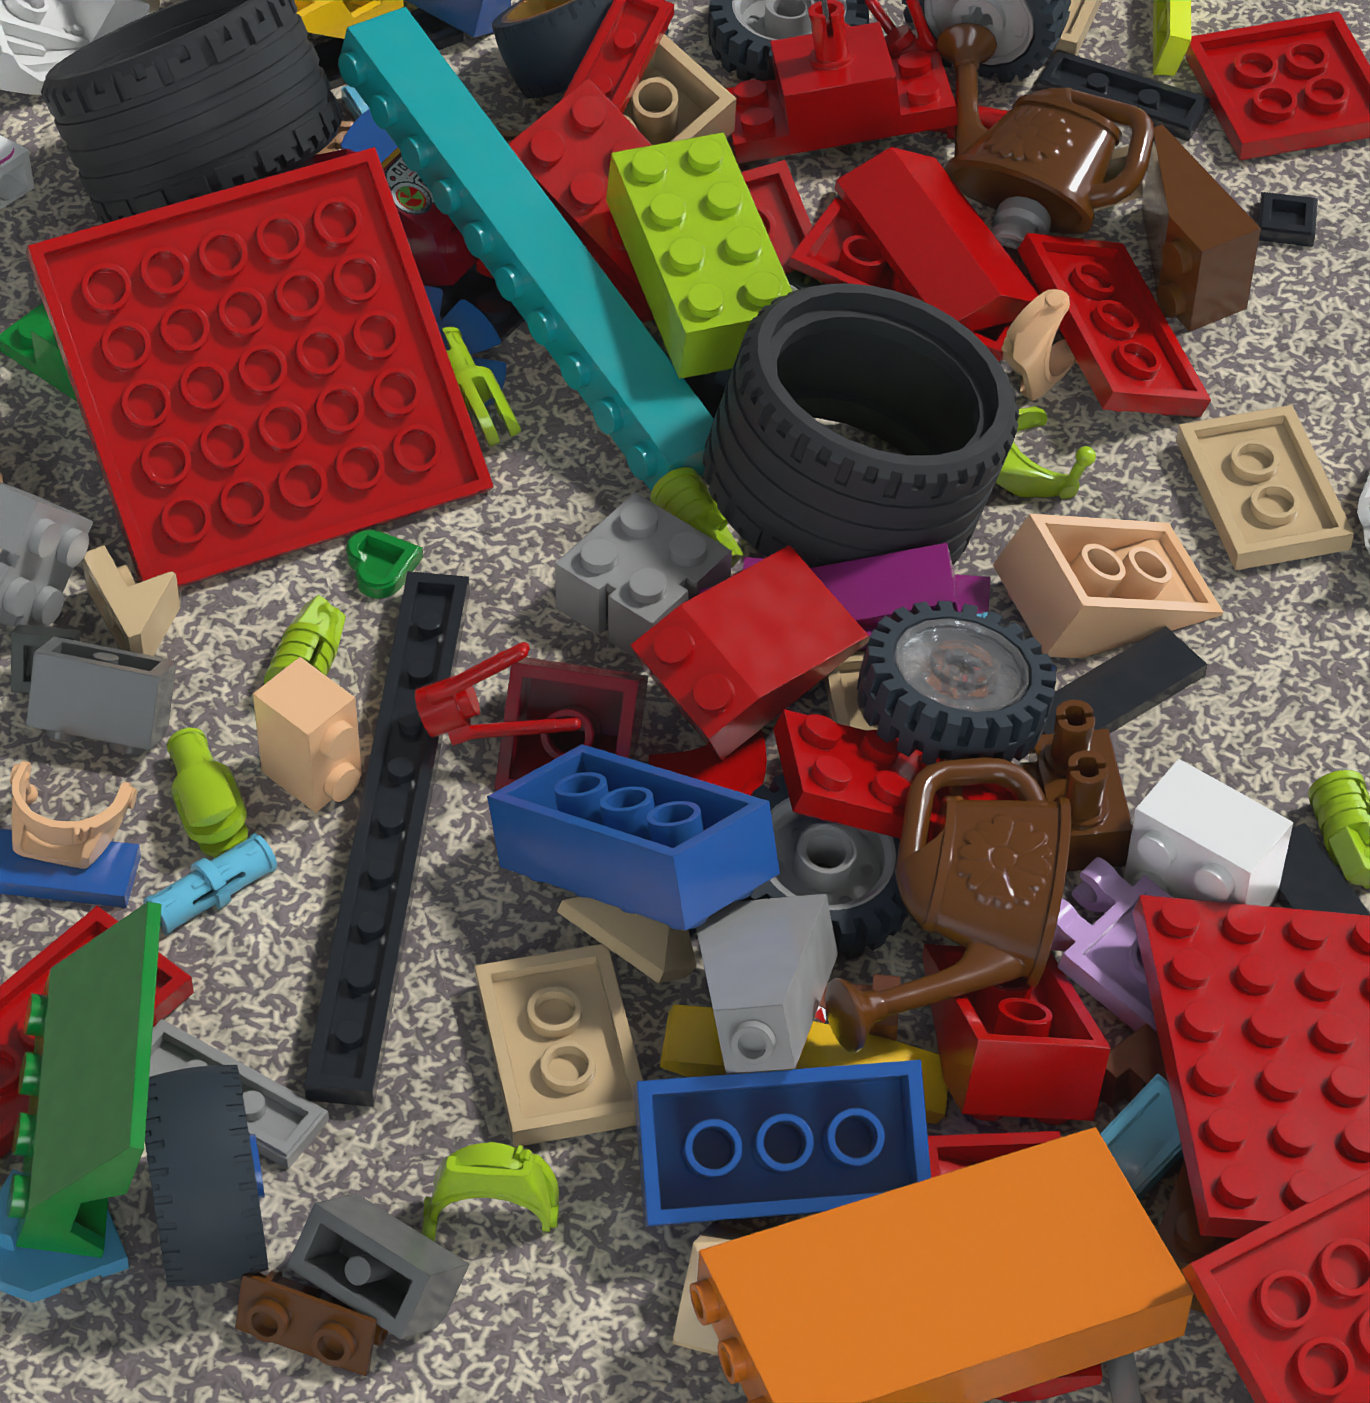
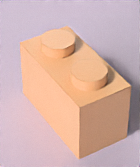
[253,657,362,813]

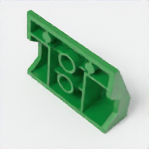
[6,902,162,1258]

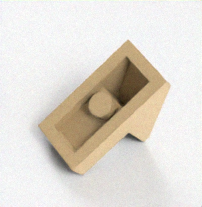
[82,545,180,656]

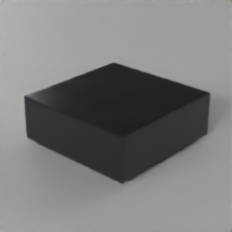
[1258,192,1318,247]

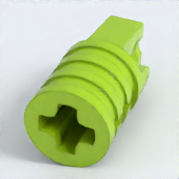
[650,467,743,568]
[264,595,346,684]
[1307,770,1370,889]

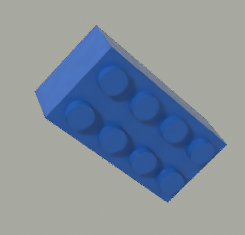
[487,744,780,931]
[633,1060,931,1227]

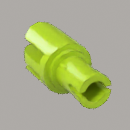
[442,327,521,447]
[166,727,248,858]

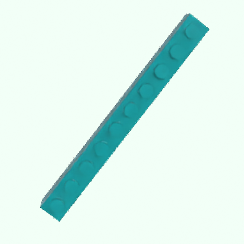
[338,7,714,491]

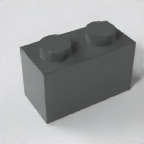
[26,636,177,754]
[286,1193,470,1339]

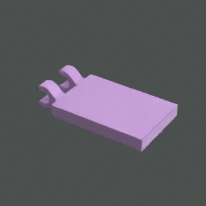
[1051,857,1173,1033]

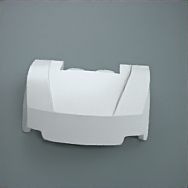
[0,0,160,95]

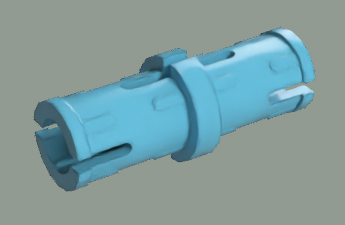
[143,833,277,936]

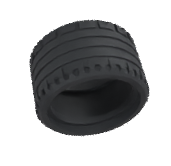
[41,0,343,224]
[703,284,1019,568]

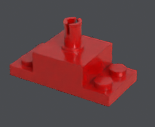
[725,0,958,164]

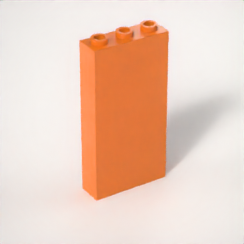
[690,1127,1194,1403]

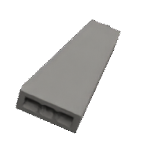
[696,894,838,1074]

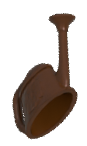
[936,22,1154,234]
[825,757,1071,1053]

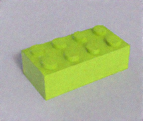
[606,132,792,379]

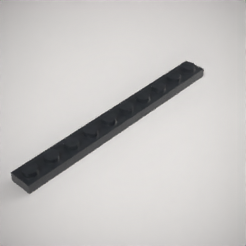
[304,571,470,1107]

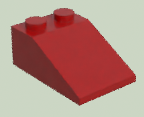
[630,545,870,761]
[922,944,1111,1125]

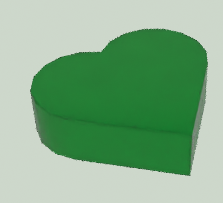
[346,530,423,599]

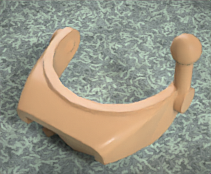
[1001,289,1079,401]
[10,761,137,869]

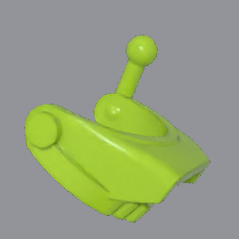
[996,406,1096,499]
[421,1142,559,1242]

